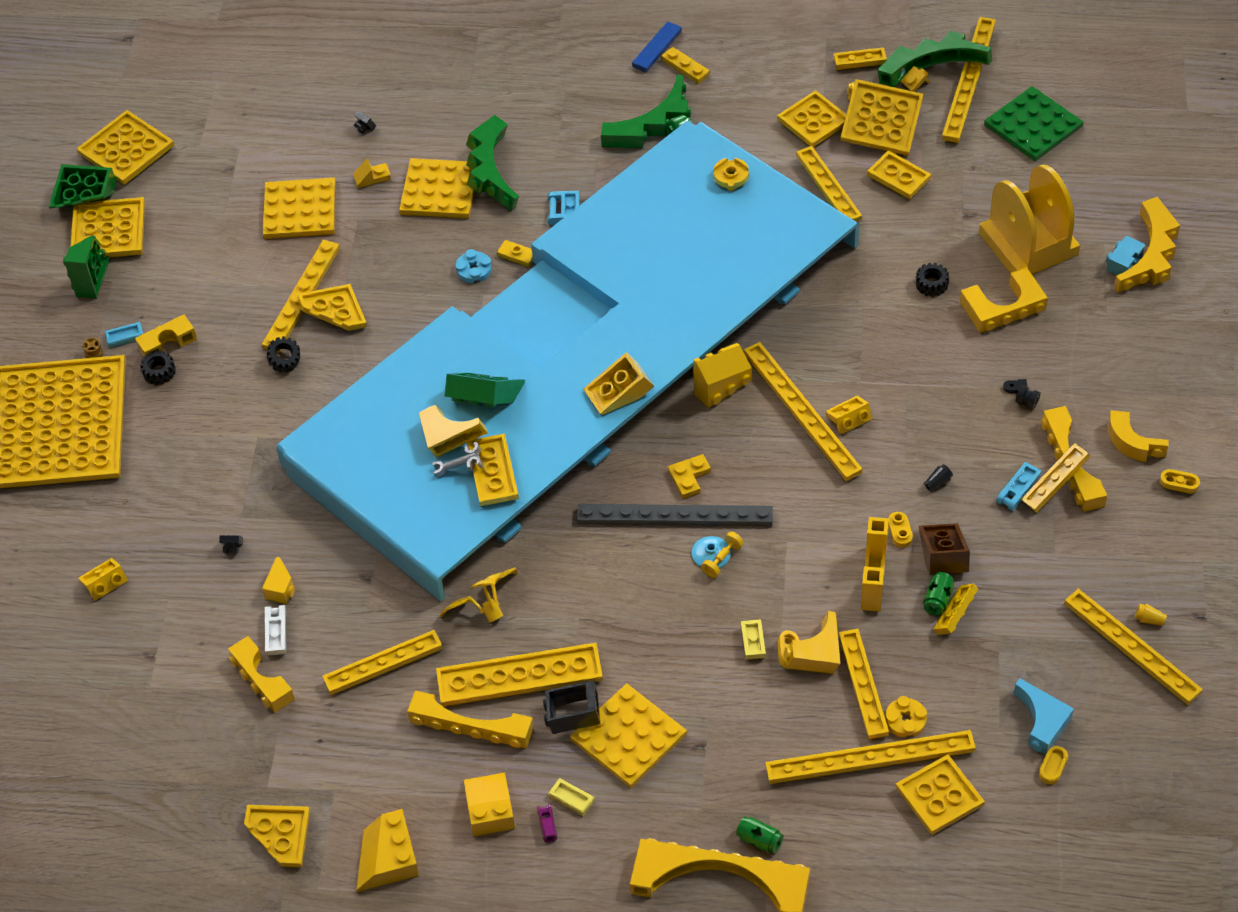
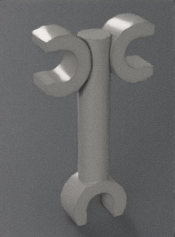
[432,442,483,477]

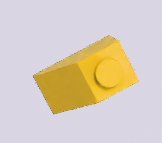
[262,557,295,604]

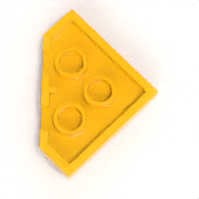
[298,284,367,331]
[244,805,310,867]

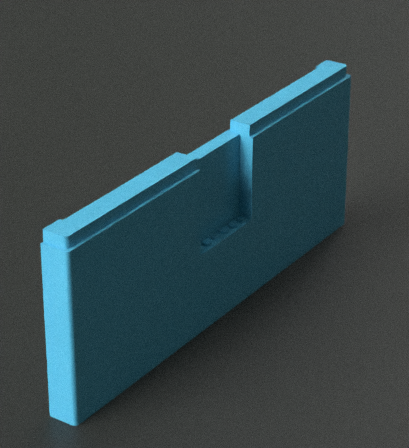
[276,121,859,602]

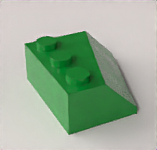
[49,164,117,209]
[63,236,110,299]
[444,372,525,407]

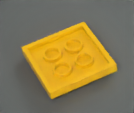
[777,90,847,147]
[895,754,985,835]

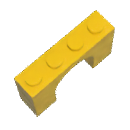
[960,267,1048,333]
[861,517,889,612]

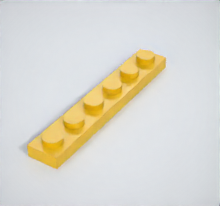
[796,146,862,222]
[838,629,889,740]
[322,630,443,696]

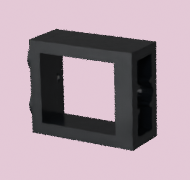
[543,680,601,734]

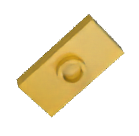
[497,240,533,267]

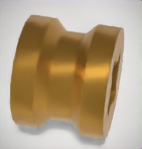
[82,337,103,358]

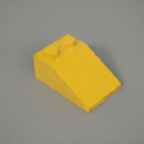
[583,352,654,415]
[464,772,515,837]

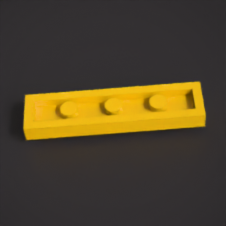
[1021,443,1090,513]

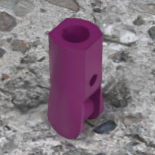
[537,804,558,843]

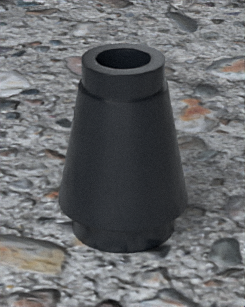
[924,464,953,492]

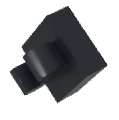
[354,110,376,134]
[219,535,243,554]

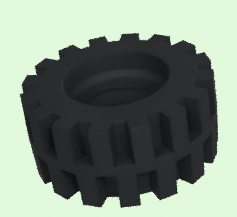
[916,263,949,297]
[267,336,300,372]
[140,350,176,385]

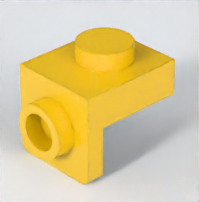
[900,66,931,92]

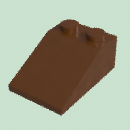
[919,523,970,575]

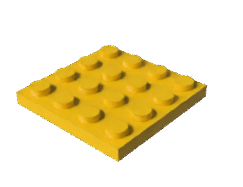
[840,79,923,156]
[76,110,175,185]
[399,158,475,218]
[263,177,336,239]
[71,197,145,257]
[570,683,687,789]

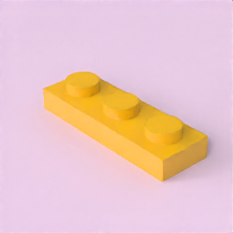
[661,47,710,84]
[833,47,887,70]
[933,584,978,635]

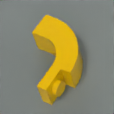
[1108,410,1169,462]

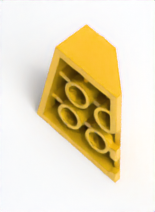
[693,343,752,408]
[356,809,419,892]

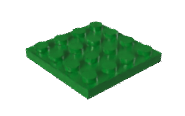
[984,86,1084,162]

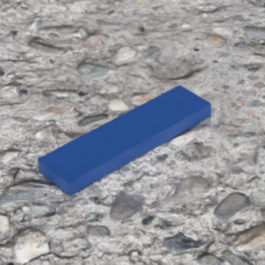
[632,21,682,73]

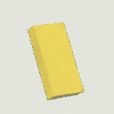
[548,778,595,816]

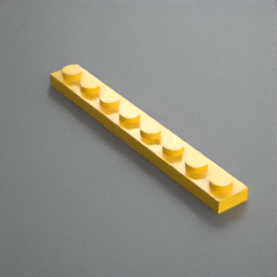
[262,240,340,353]
[1064,588,1203,705]

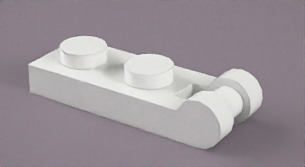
[265,605,286,656]

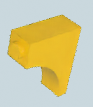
[419,405,488,457]
[784,611,840,674]

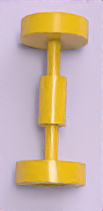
[701,531,744,578]

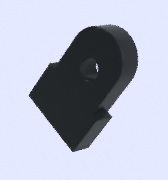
[1003,379,1027,393]

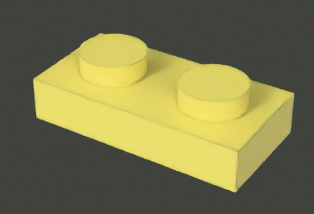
[741,619,766,660]

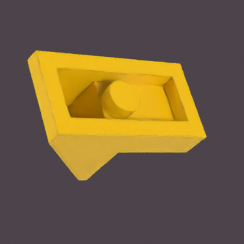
[353,158,391,188]

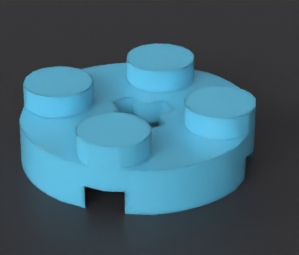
[455,249,492,283]

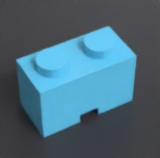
[1106,236,1146,275]

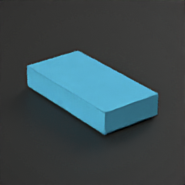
[104,322,143,349]

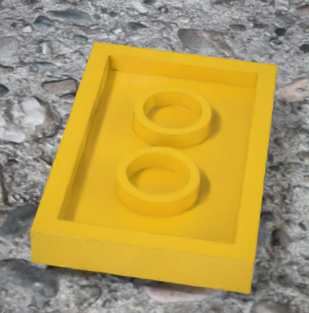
[867,150,931,199]

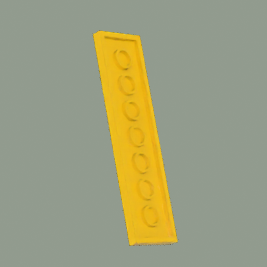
[436,643,603,706]

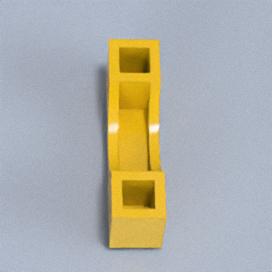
[228,636,295,713]

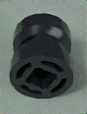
[1015,385,1041,409]

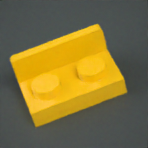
[825,396,872,434]
[78,558,128,601]

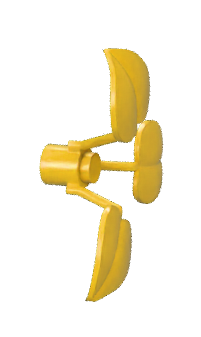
[440,567,518,623]

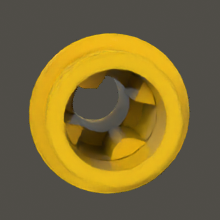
[1135,603,1167,626]

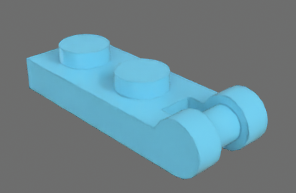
[996,462,1042,511]

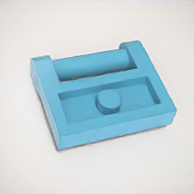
[547,191,579,225]

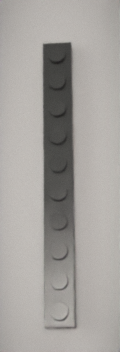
[577,504,773,526]

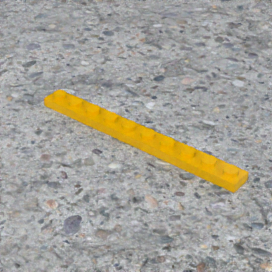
[942,17,996,143]
[744,342,862,482]
[765,730,976,784]

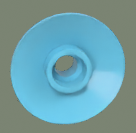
[692,536,731,568]

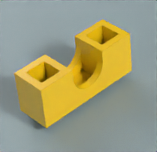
[135,314,197,357]

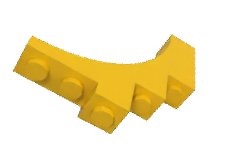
[1114,197,1180,293]

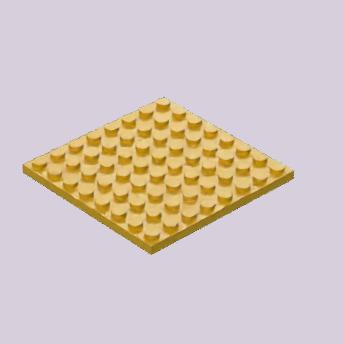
[0,355,126,488]

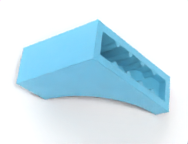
[1014,678,1074,755]

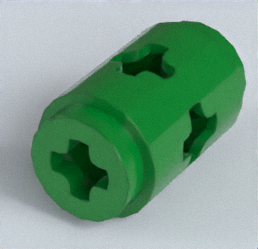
[923,572,954,616]
[736,816,784,854]

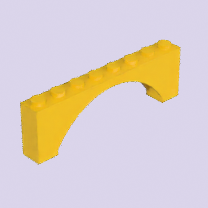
[630,838,810,912]

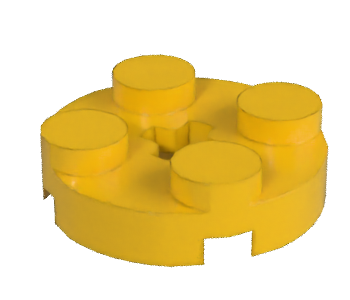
[713,158,749,191]
[885,696,927,738]

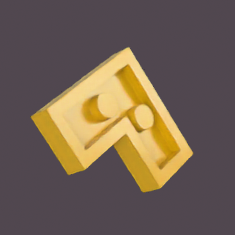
[668,454,711,499]

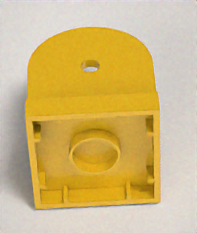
[978,165,1080,274]

